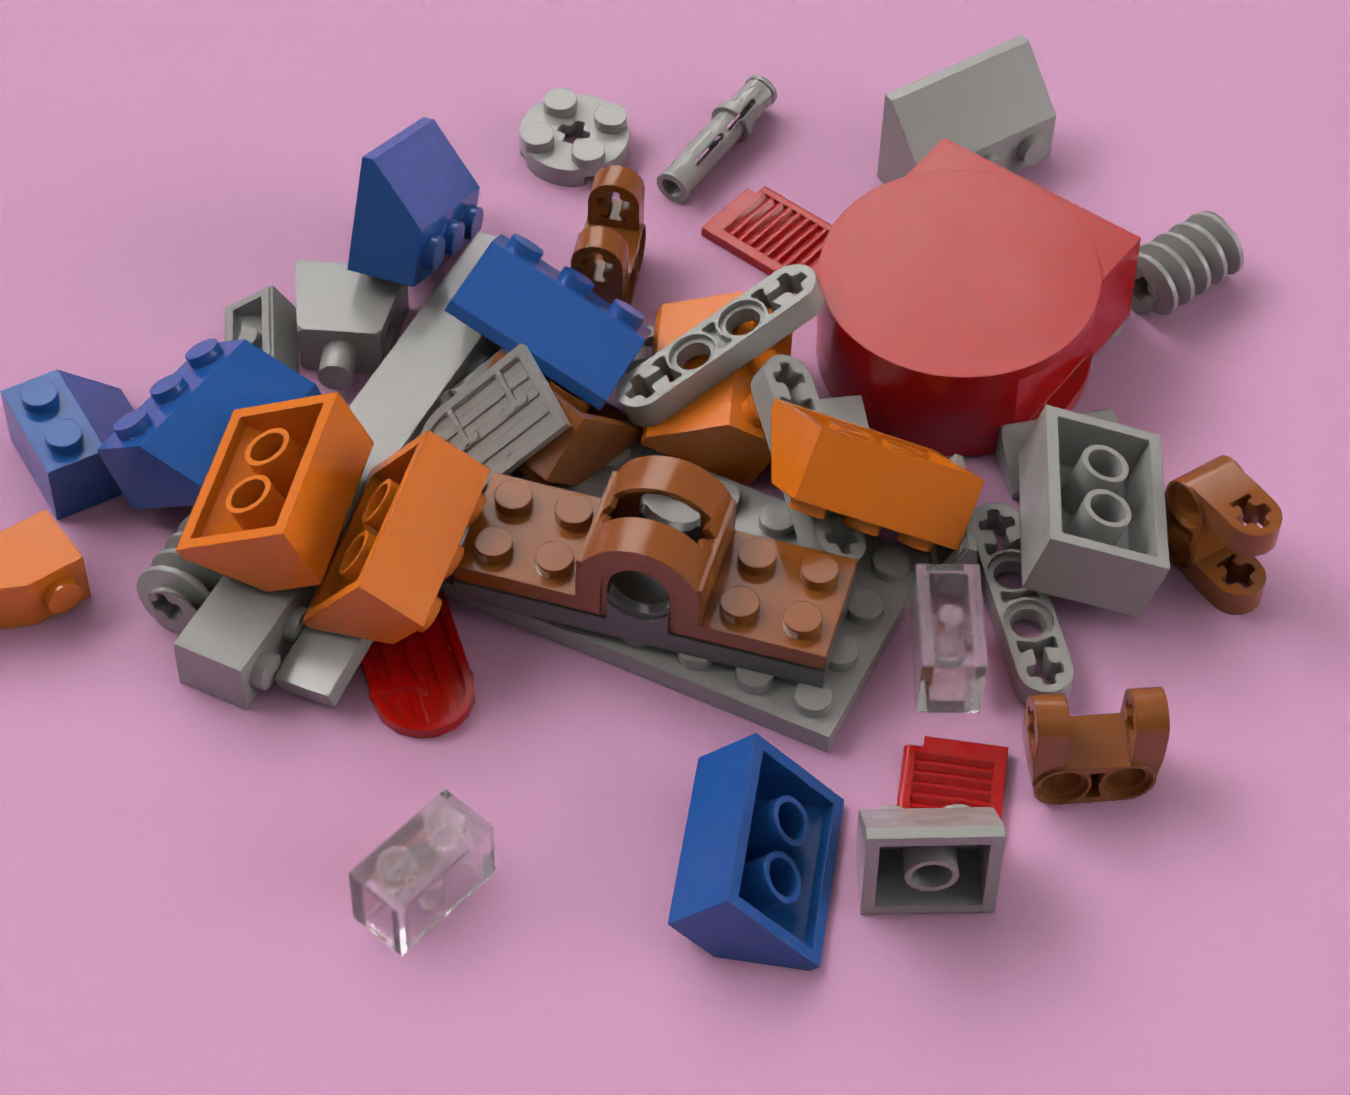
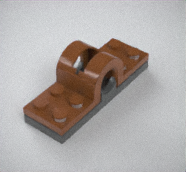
[453,455,858,688]

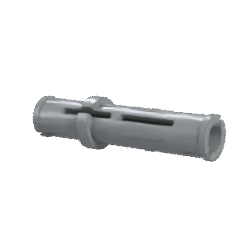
[657,74,777,203]

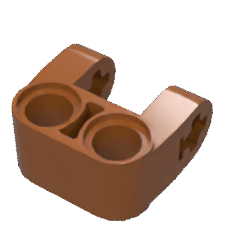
[571,165,646,305]
[1165,455,1283,615]
[1022,686,1170,805]

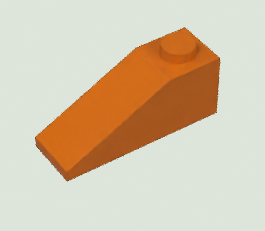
[0,509,91,629]

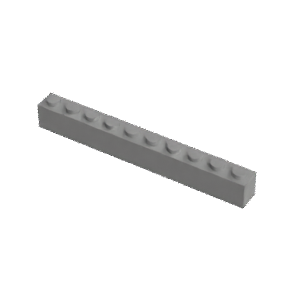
[173,231,500,710]

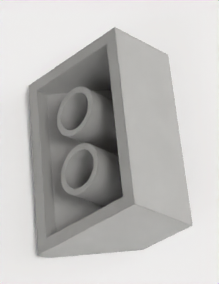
[877,35,1056,184]

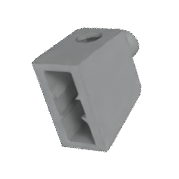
[294,260,409,390]

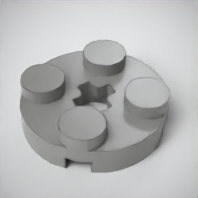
[519,87,630,187]

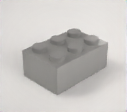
[1018,404,1170,618]

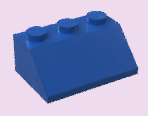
[347,117,483,287]
[444,233,652,410]
[97,338,321,510]
[668,733,844,971]

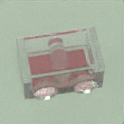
[910,564,988,713]
[348,789,496,956]

